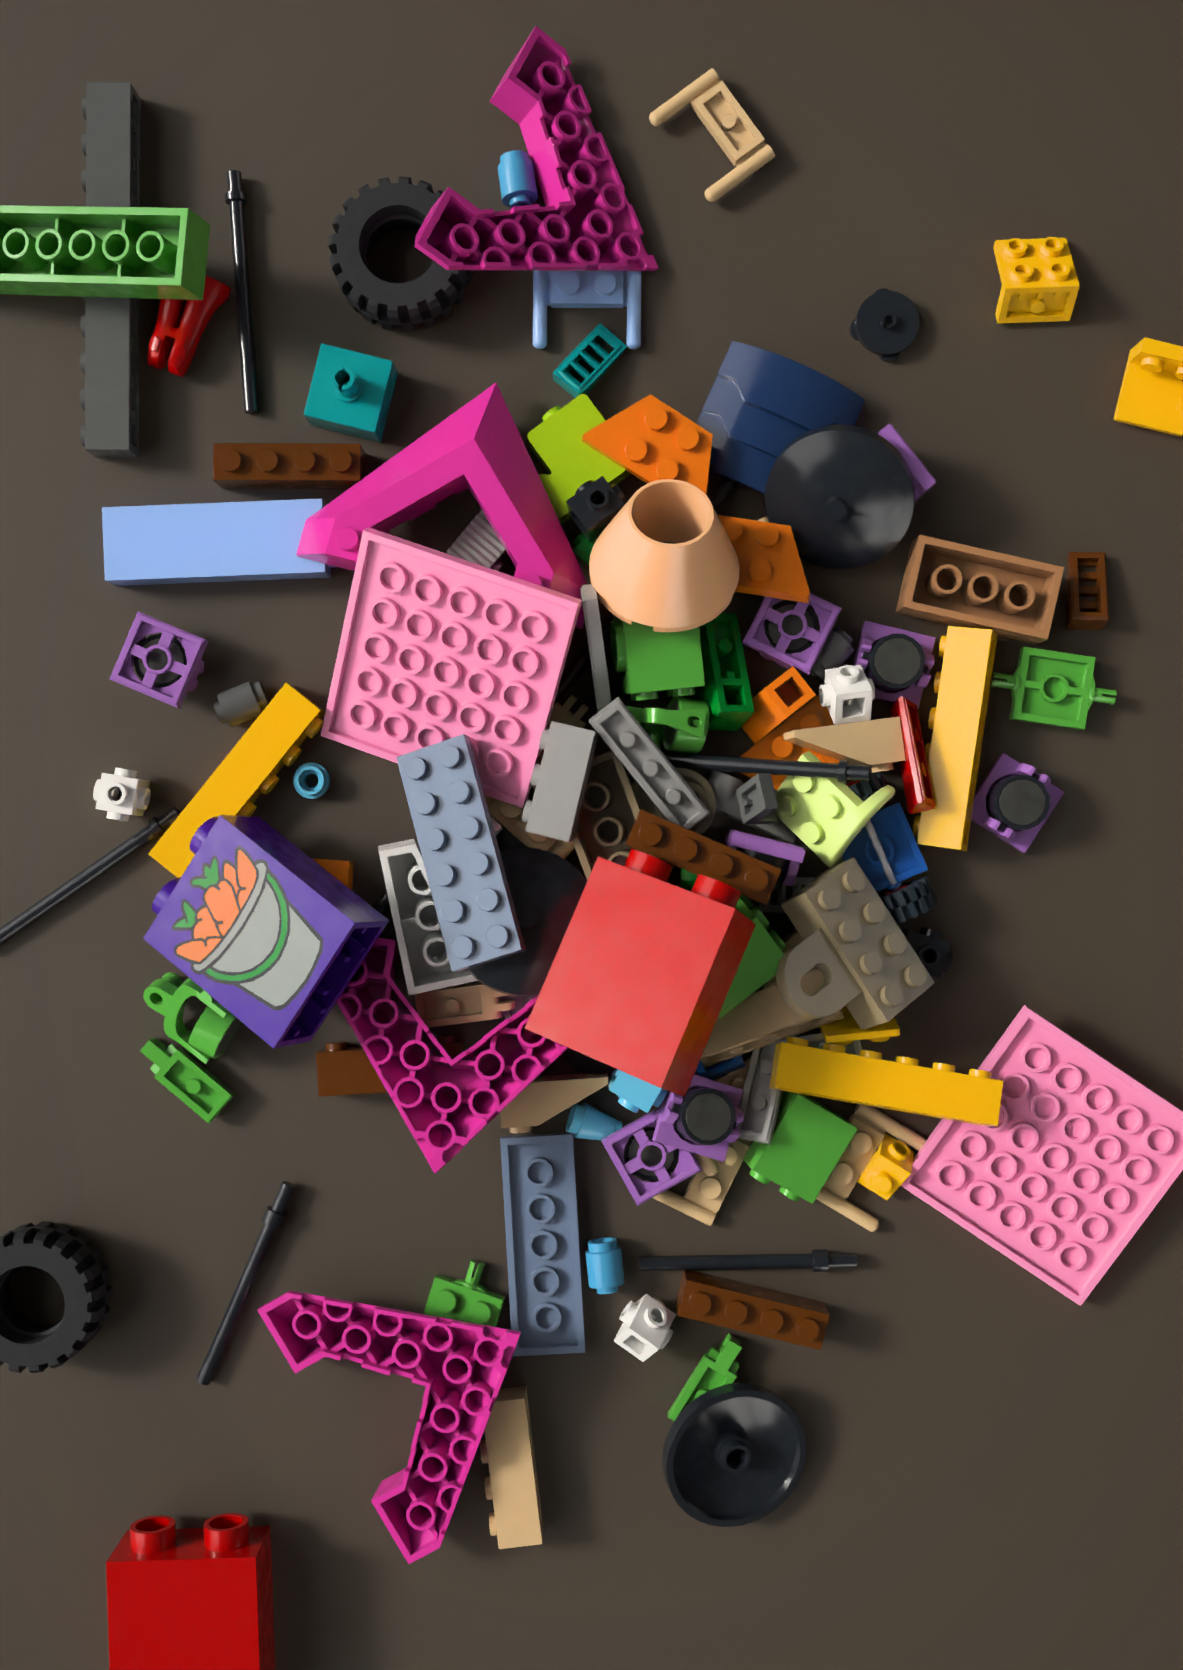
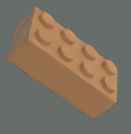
[895,535,1064,645]

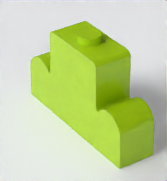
[527,394,631,525]

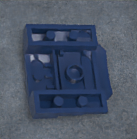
[696,341,865,495]

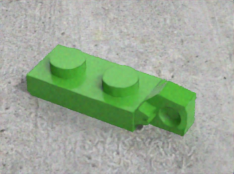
[140,1037,235,1124]
[668,1333,742,1421]

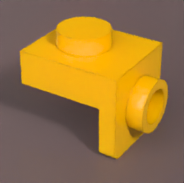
[857,1134,915,1200]

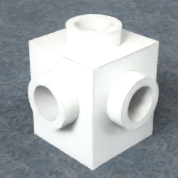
[819,665,875,725]
[93,767,151,822]
[614,1293,676,1362]

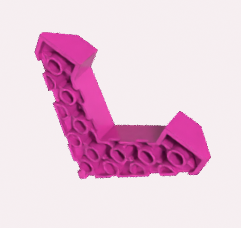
[414,26,659,271]
[296,383,588,629]
[336,938,568,1174]
[257,1290,521,1564]

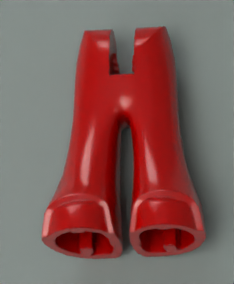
[147,276,232,377]

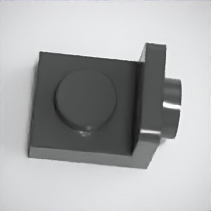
[736,773,778,824]

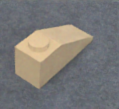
[783,716,906,773]
[500,1073,608,1133]

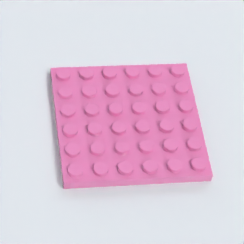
[320,527,582,808]
[901,1005,1183,1306]

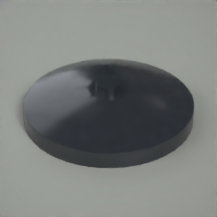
[765,425,915,569]
[467,847,587,997]
[662,1383,806,1527]

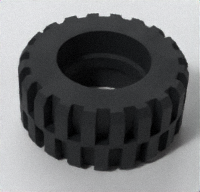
[328,176,472,332]
[0,1221,113,1373]

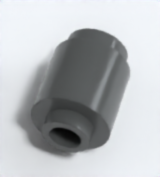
[810,627,854,683]
[213,681,270,727]

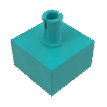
[303,343,398,443]

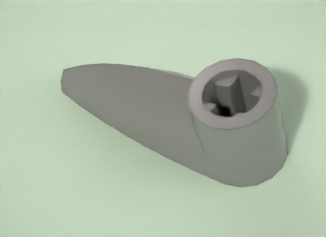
[708,770,796,843]

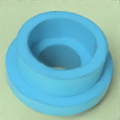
[293,763,330,799]

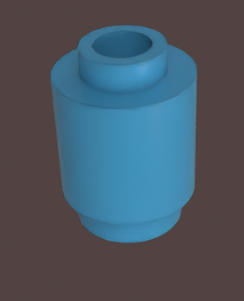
[497,150,538,209]
[585,1237,625,1294]

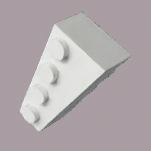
[378,839,478,995]

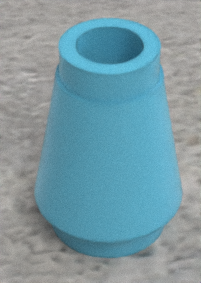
[566,1103,622,1141]

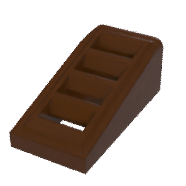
[1066,552,1109,630]

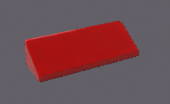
[890,696,936,814]

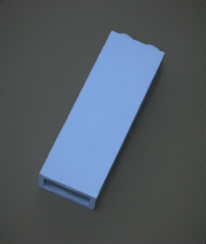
[102,498,336,586]

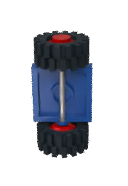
[841,772,939,923]

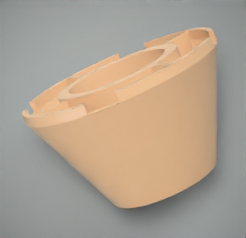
[589,479,740,632]

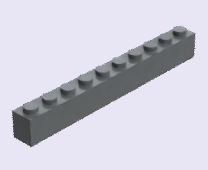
[80,82,141,458]

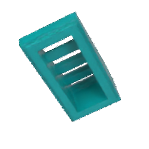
[552,323,627,398]

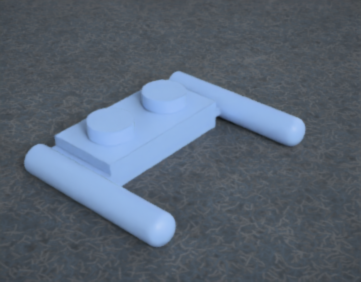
[533,270,641,350]

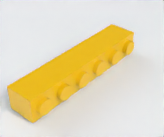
[913,626,998,851]
[148,683,325,878]
[769,1037,1003,1127]

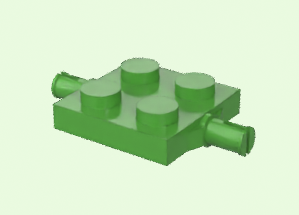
[990,647,1117,730]
[423,1259,505,1327]

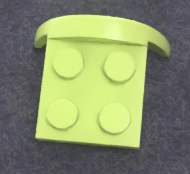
[776,751,895,868]

